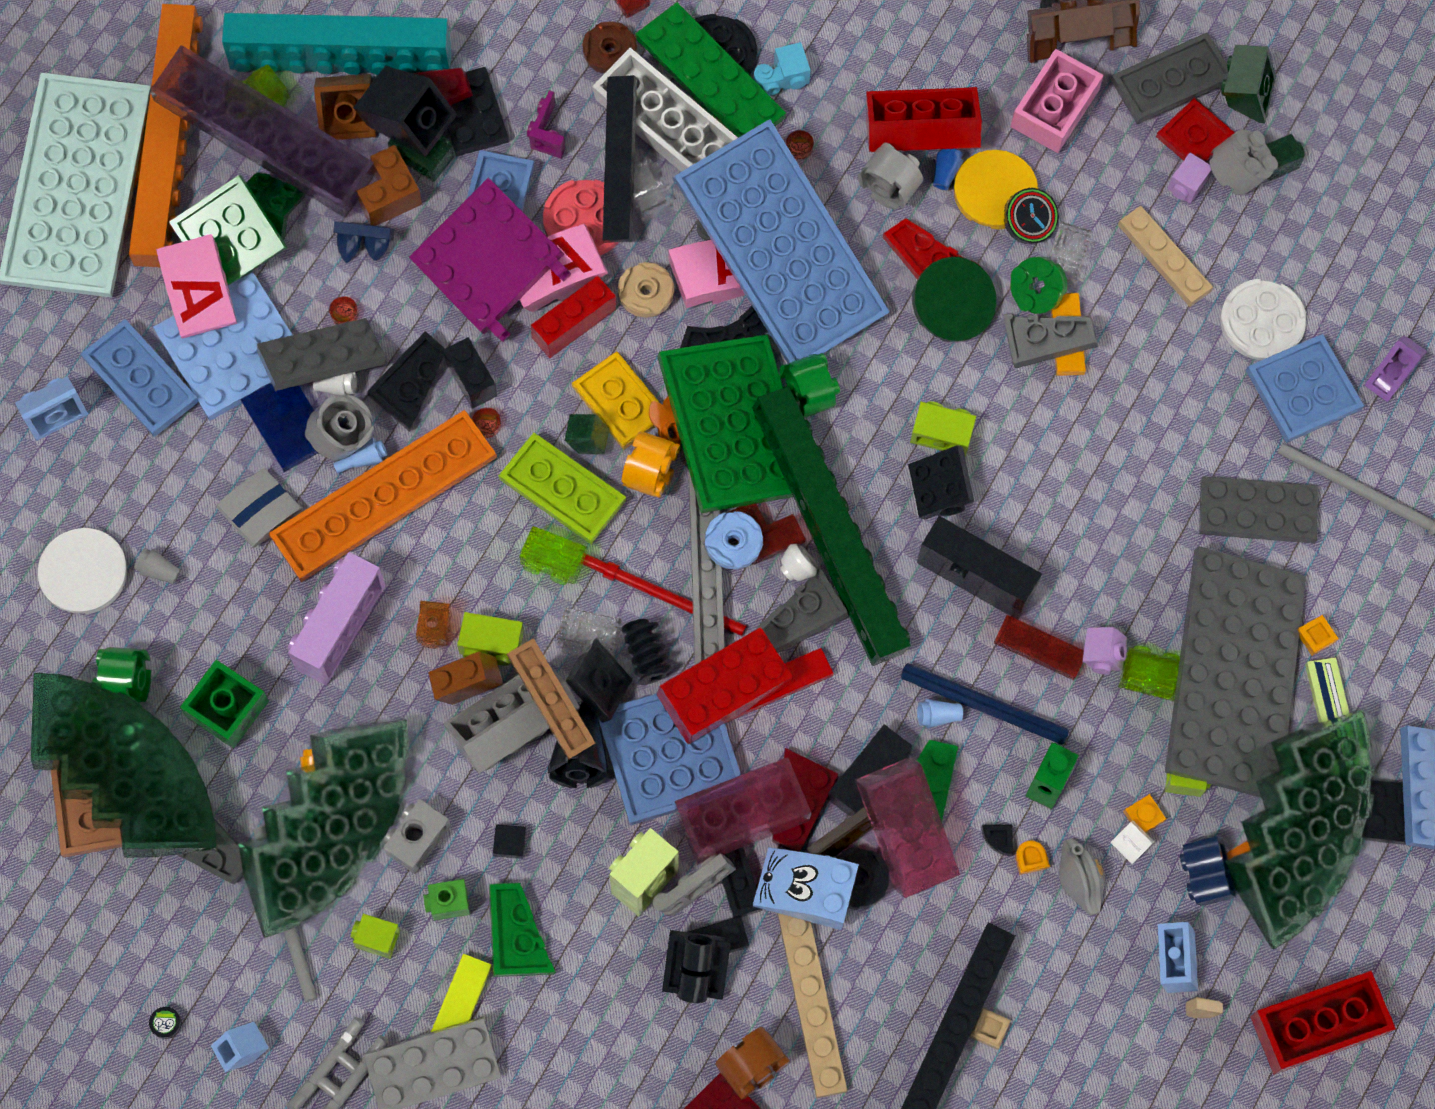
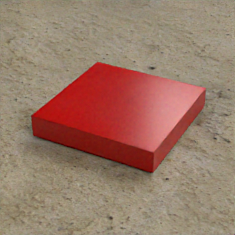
[1156,98,1235,163]

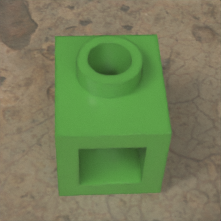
[423,879,470,921]

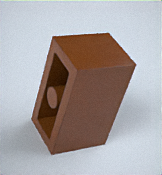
[428,651,503,705]

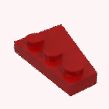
[883,218,980,280]

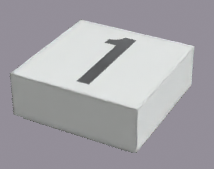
[1110,821,1154,864]

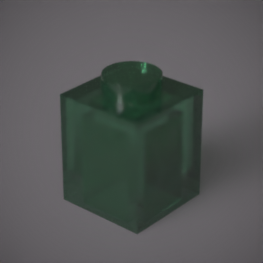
[1266,133,1305,181]
[564,414,610,455]

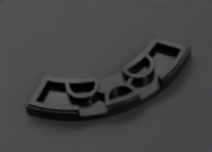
[680,305,768,348]

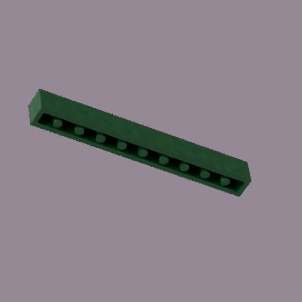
[752,386,911,666]

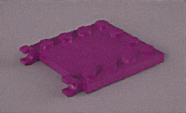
[409,177,571,342]

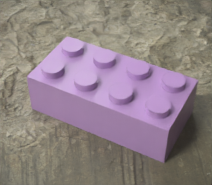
[288,552,385,686]

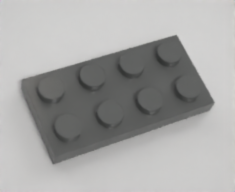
[1111,32,1229,124]
[257,318,385,391]
[1199,476,1318,544]

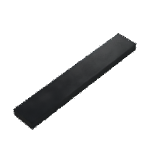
[602,75,637,243]

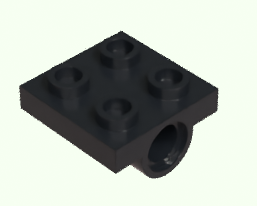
[908,445,974,520]
[662,930,731,1003]

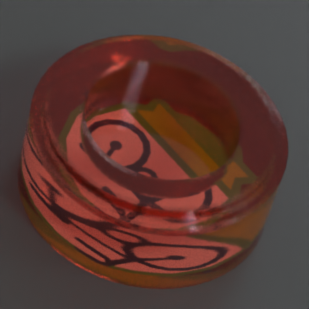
[786,130,814,159]
[329,296,358,325]
[472,408,501,438]

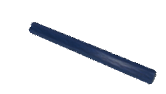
[901,663,1069,745]

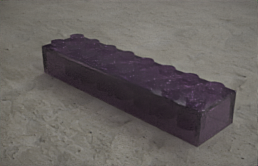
[150,45,375,218]

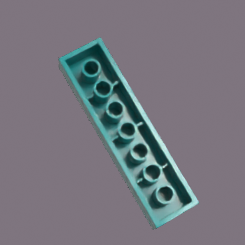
[222,13,452,75]

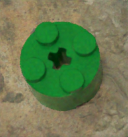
[780,353,840,418]
[91,647,152,709]

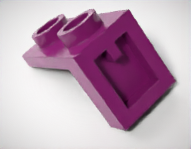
[527,90,565,159]

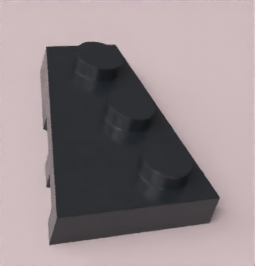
[367,331,445,432]

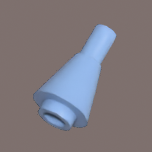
[333,437,388,473]

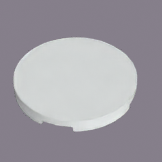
[1220,279,1307,360]
[38,528,128,614]

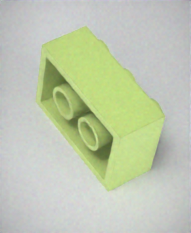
[609,828,679,917]

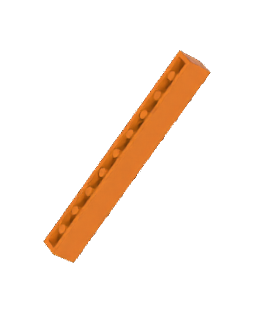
[129,4,203,268]

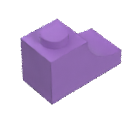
[1364,335,1427,402]

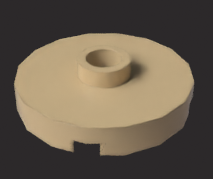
[618,262,674,318]

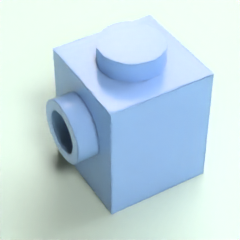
[211,1022,269,1073]

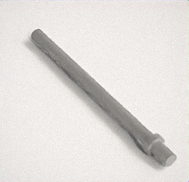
[1278,443,1435,536]

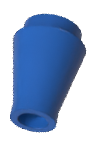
[933,149,963,190]

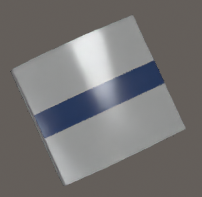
[216,468,302,548]

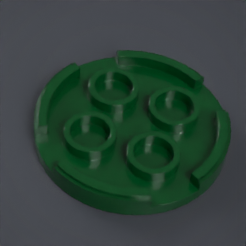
[912,257,997,343]

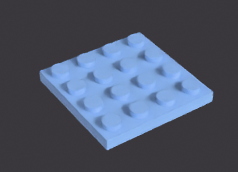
[153,272,292,421]

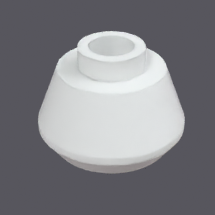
[780,544,818,581]

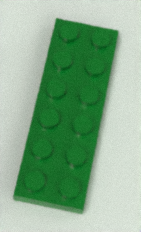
[635,2,786,138]

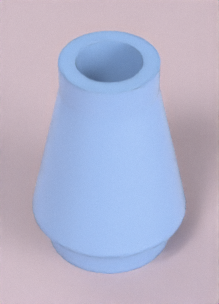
[917,699,963,729]

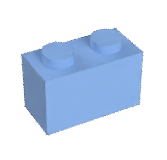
[1158,922,1198,993]

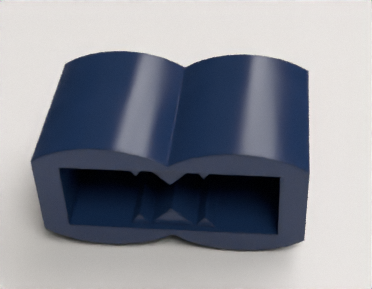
[1180,836,1237,906]

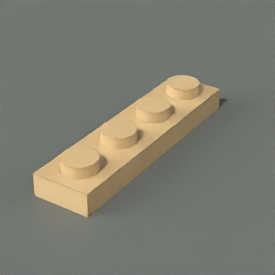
[1118,206,1213,307]

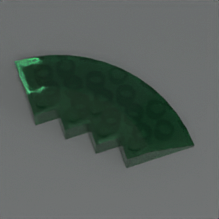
[31,673,216,858]
[1226,710,1374,949]
[238,719,409,938]

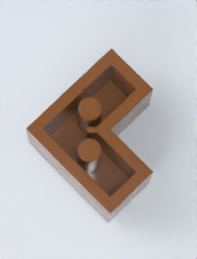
[356,145,422,226]

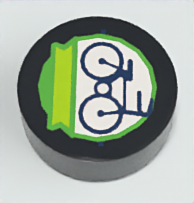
[149,1007,182,1039]

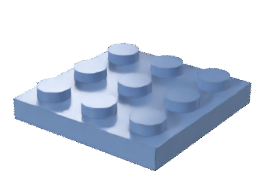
[1246,334,1364,443]

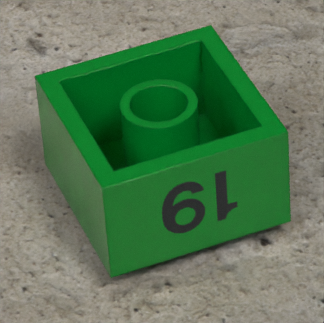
[180,659,269,749]

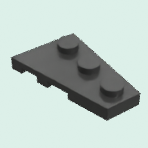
[1003,314,1098,369]

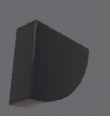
[981,824,1013,856]

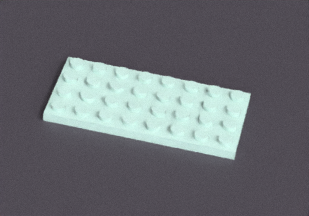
[0,73,151,298]

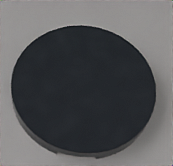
[694,14,757,76]

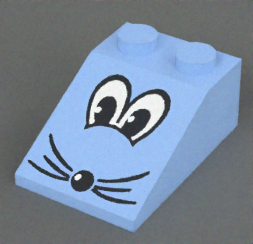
[753,847,859,930]

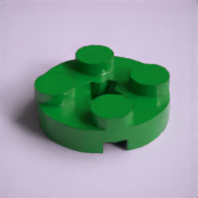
[1010,256,1067,314]

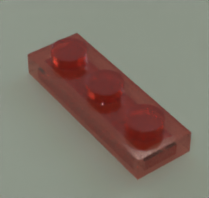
[994,615,1084,680]

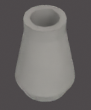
[134,548,181,585]

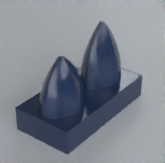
[333,221,395,263]

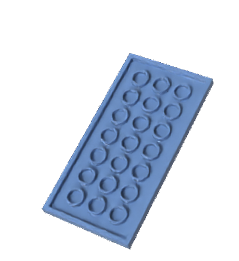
[673,119,890,363]

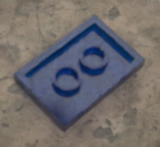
[241,383,318,472]

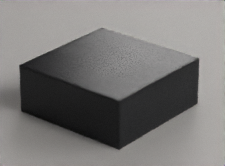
[493,824,526,859]

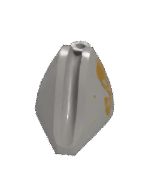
[1059,838,1105,916]

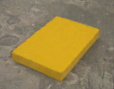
[571,351,660,450]

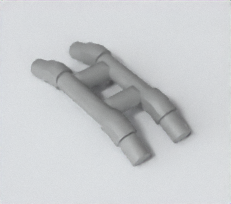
[286,1017,389,1109]

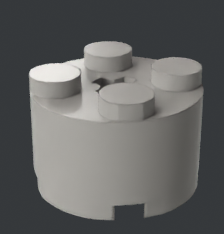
[1210,130,1278,195]
[858,143,923,210]
[305,394,373,461]

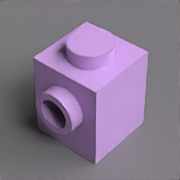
[1083,627,1127,675]

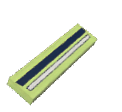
[1305,657,1363,776]

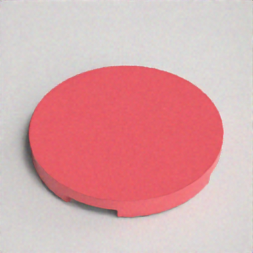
[543,179,619,256]

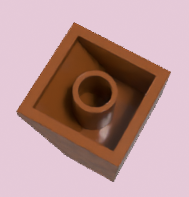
[314,74,376,141]

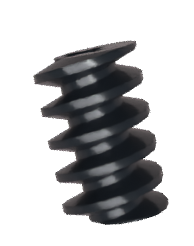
[621,619,673,685]

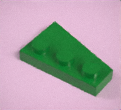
[884,740,958,834]
[489,883,556,977]

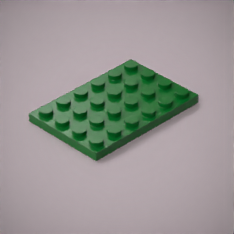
[657,334,793,513]

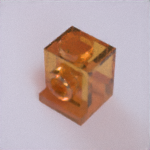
[416,600,452,649]

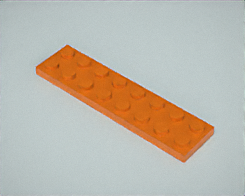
[269,410,497,582]

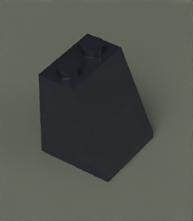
[353,66,457,157]

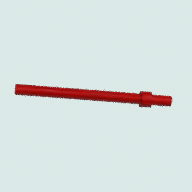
[582,554,747,636]

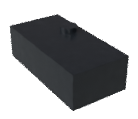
[917,516,1042,620]

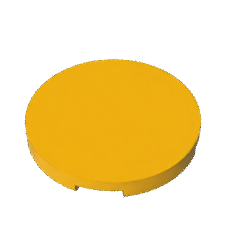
[954,150,1038,229]

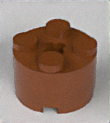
[715,1027,791,1100]

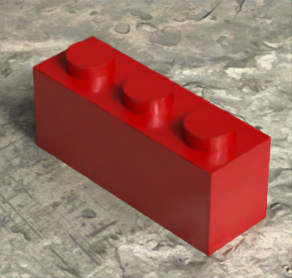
[531,276,616,359]

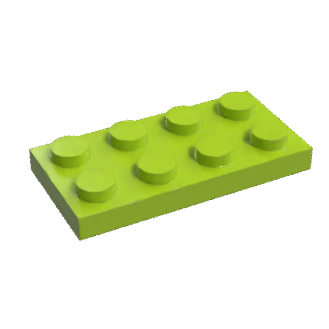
[498,432,626,545]

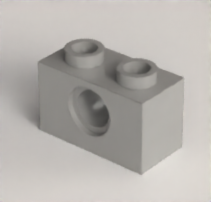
[383,799,451,874]

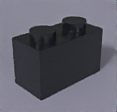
[443,337,497,409]

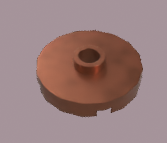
[582,21,637,74]

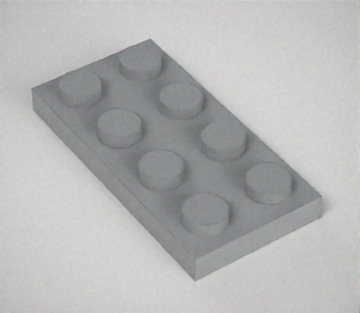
[363,1016,501,1109]

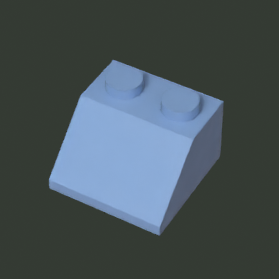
[15,376,88,441]

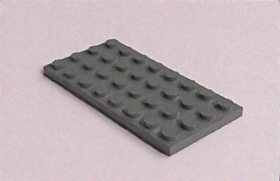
[1165,546,1306,801]

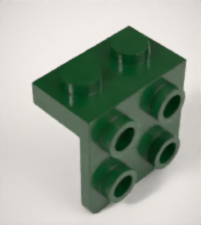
[246,172,306,241]

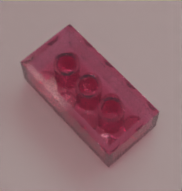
[675,757,811,865]
[855,757,960,898]

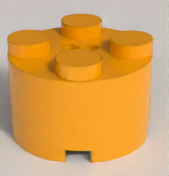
[621,431,680,498]

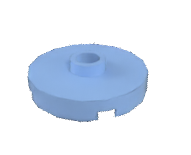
[705,511,763,570]

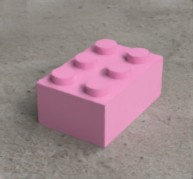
[1010,49,1104,153]

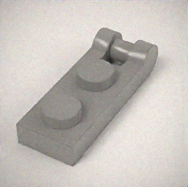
[653,853,736,916]

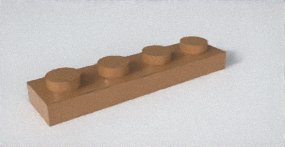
[506,638,595,759]

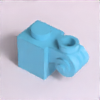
[754,42,811,96]

